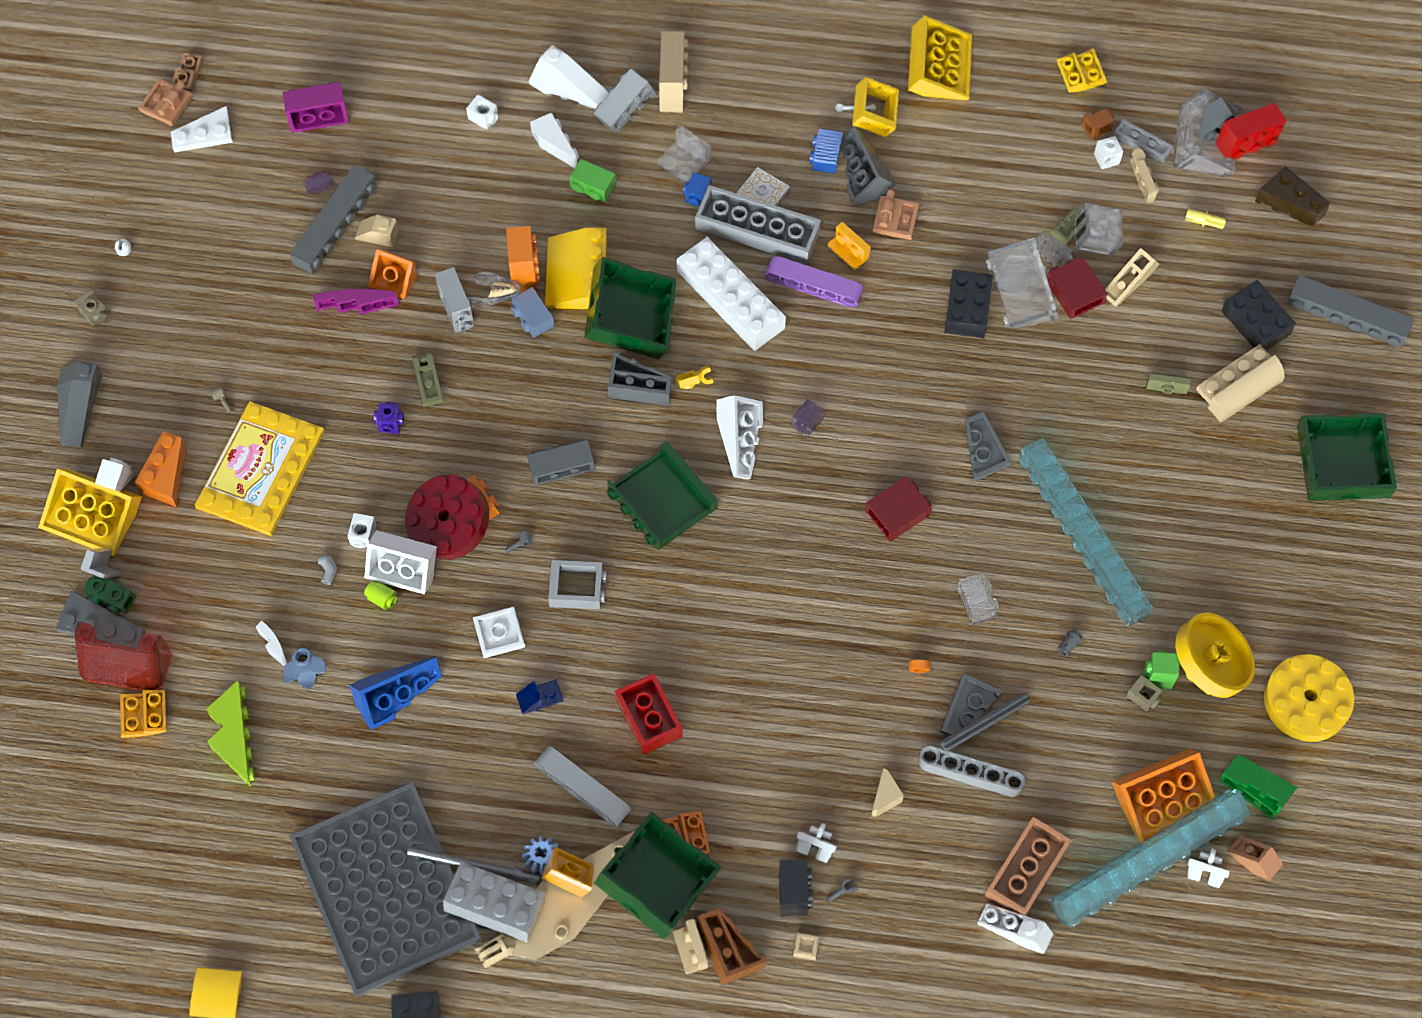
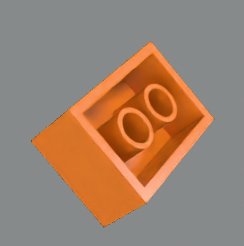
[506,226,540,293]

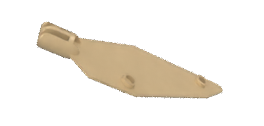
[475,832,634,968]

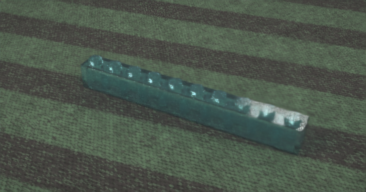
[1019,438,1153,627]
[1049,789,1251,927]

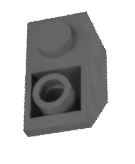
[1199,97,1238,143]

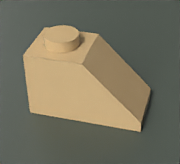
[355,215,399,248]

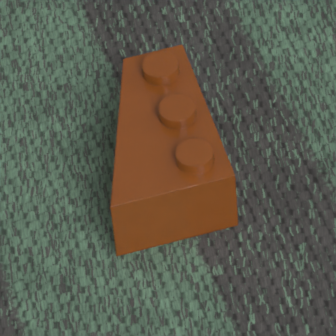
[696,908,767,985]

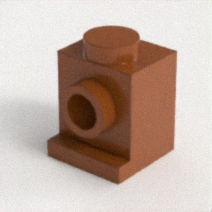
[1082,108,1114,140]

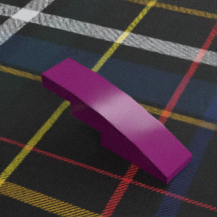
[312,289,399,315]

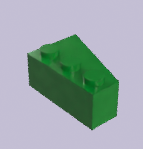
[1219,754,1297,820]

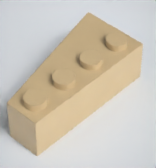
[659,31,688,112]

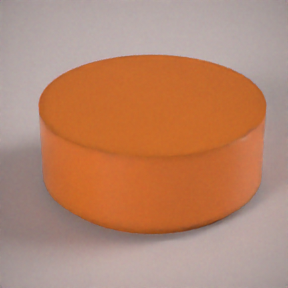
[909,660,930,673]

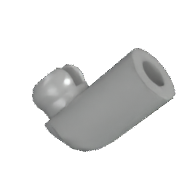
[318,554,337,585]

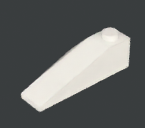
[529,45,609,109]
[716,395,763,480]

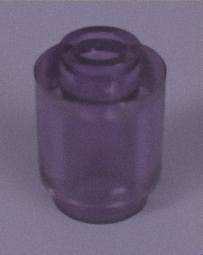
[303,170,334,195]

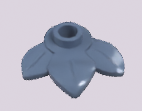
[283,648,326,689]

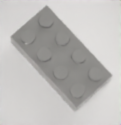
[443,862,545,942]

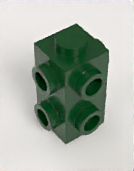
[84,575,136,614]

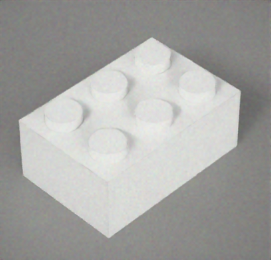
[364,530,437,594]

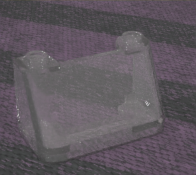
[1173,89,1241,177]
[986,237,1059,329]

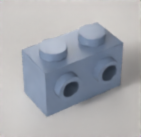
[511,287,554,338]

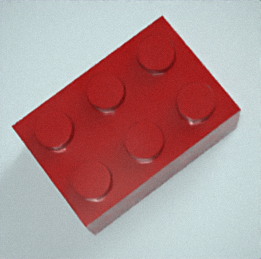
[1215,103,1287,161]
[615,673,683,755]

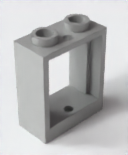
[435,267,474,333]
[548,560,607,610]

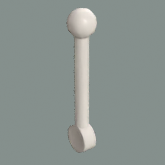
[836,104,876,112]

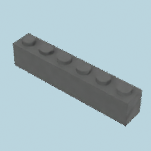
[290,165,377,274]
[1287,275,1414,348]

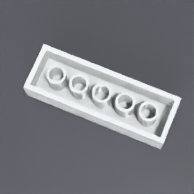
[677,237,786,351]

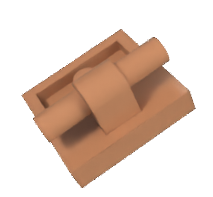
[138,78,193,126]
[873,190,919,240]

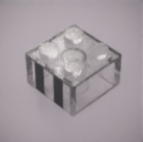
[1075,202,1123,255]

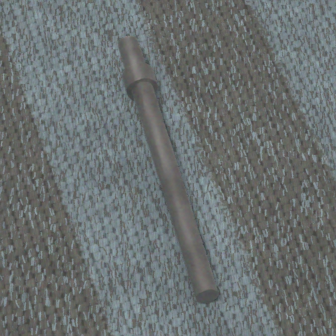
[407,846,540,883]

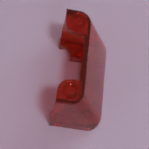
[74,622,172,691]

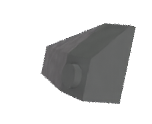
[842,125,896,205]
[57,361,102,448]

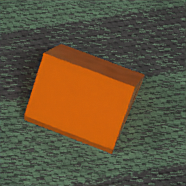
[368,249,417,299]

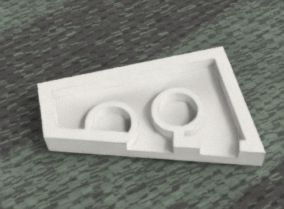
[171,106,232,152]

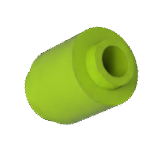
[364,581,397,610]

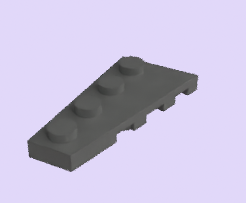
[56,591,145,651]

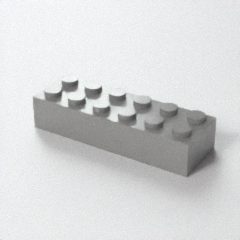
[695,185,821,264]

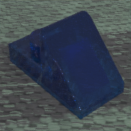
[516,679,564,715]

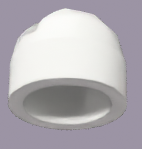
[115,239,132,256]

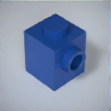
[683,173,712,206]

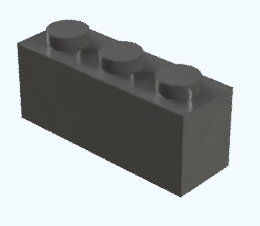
[527,440,595,486]

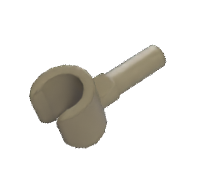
[211,387,232,413]

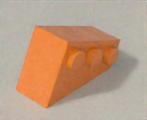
[135,431,187,507]

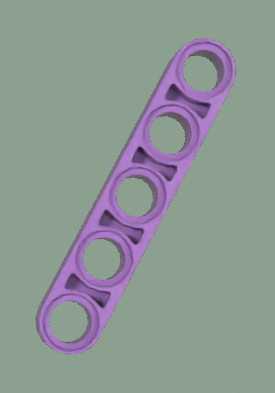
[765,256,864,307]

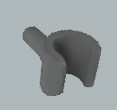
[505,531,532,553]
[827,879,859,902]

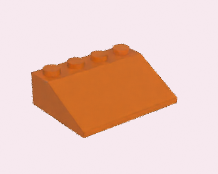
[1111,749,1221,846]

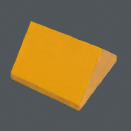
[541,846,594,897]

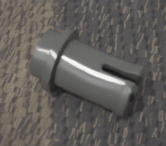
[1057,629,1083,657]

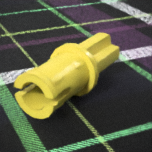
[1185,208,1226,229]

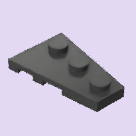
[965,411,1011,482]
[940,673,1003,736]

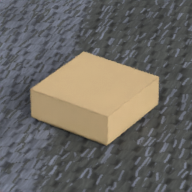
[793,932,819,960]

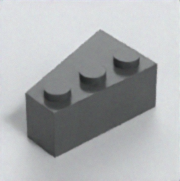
[608,351,672,406]

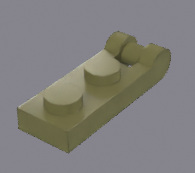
[412,352,444,407]

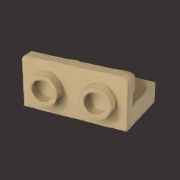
[673,919,708,974]

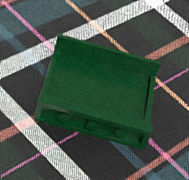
[607,441,718,550]

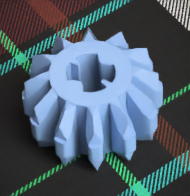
[522,836,558,875]

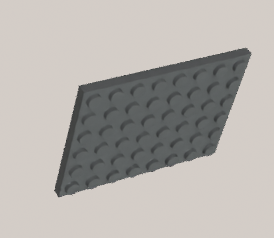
[290,782,482,997]

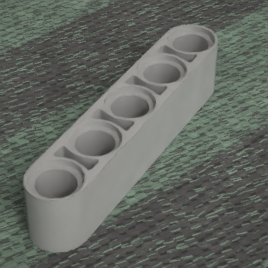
[534,746,631,827]
[919,746,1025,797]

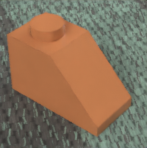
[1227,835,1283,880]

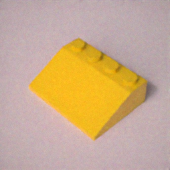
[908,15,972,100]
[545,228,607,309]
[38,468,142,556]

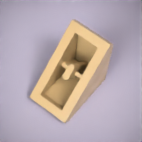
[871,769,904,817]

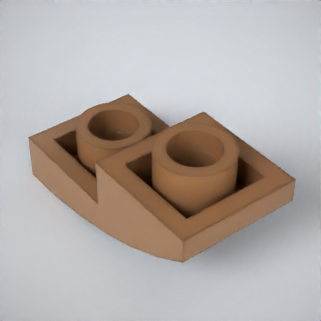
[171,52,203,90]

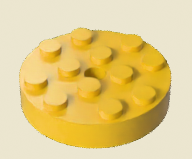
[1175,612,1255,698]
[1264,654,1354,742]

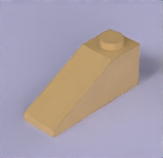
[1105,248,1160,307]

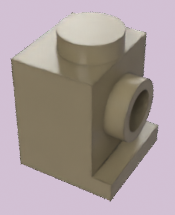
[74,289,109,326]
[1125,675,1162,712]

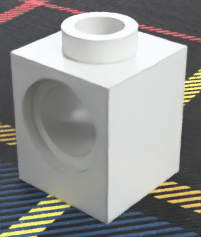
[466,95,498,129]
[1094,136,1123,170]
[348,513,377,548]

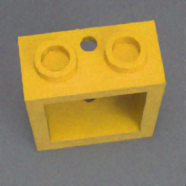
[852,77,899,137]

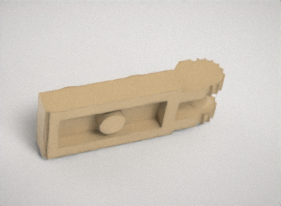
[1130,148,1158,203]

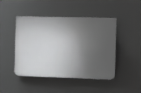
[81,547,121,578]

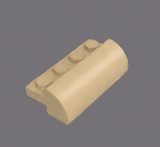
[1196,344,1285,423]

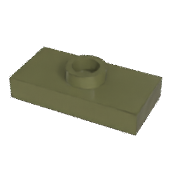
[1050,208,1088,246]
[1146,373,1191,394]

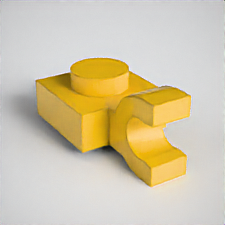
[675,366,714,389]

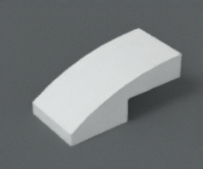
[256,621,287,666]

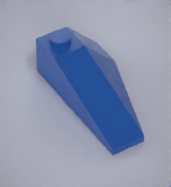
[349,656,442,730]

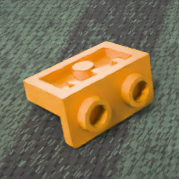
[828,222,871,270]

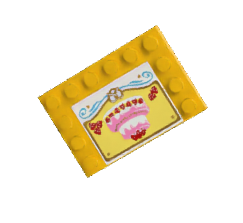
[195,401,325,536]

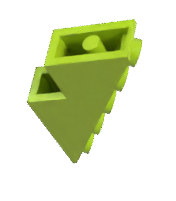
[206,681,255,786]

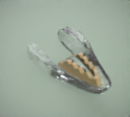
[467,272,521,307]

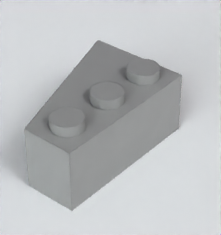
[594,69,656,133]

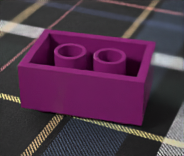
[282,82,349,133]

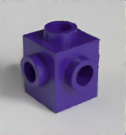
[374,402,404,434]

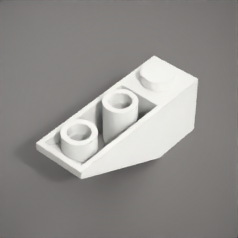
[530,113,579,168]
[95,457,136,492]
[978,904,1053,954]

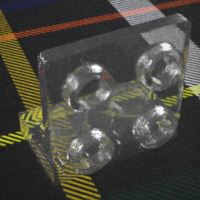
[657,125,711,183]

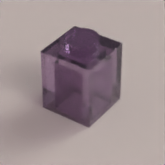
[792,399,824,436]

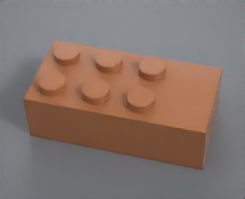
[985,817,1071,916]

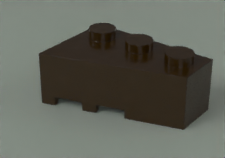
[1255,166,1330,227]

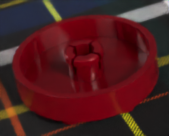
[405,474,489,560]

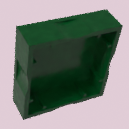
[584,257,677,359]
[1297,413,1397,501]
[594,811,722,940]

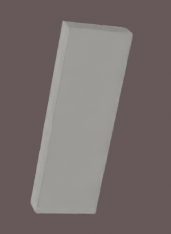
[1112,119,1174,163]

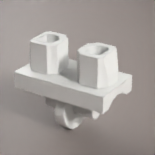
[796,823,838,863]
[1187,848,1229,888]

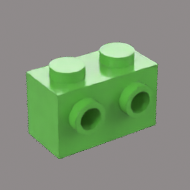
[570,159,616,202]
[1142,650,1179,689]

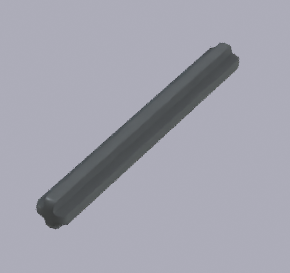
[939,693,1030,751]

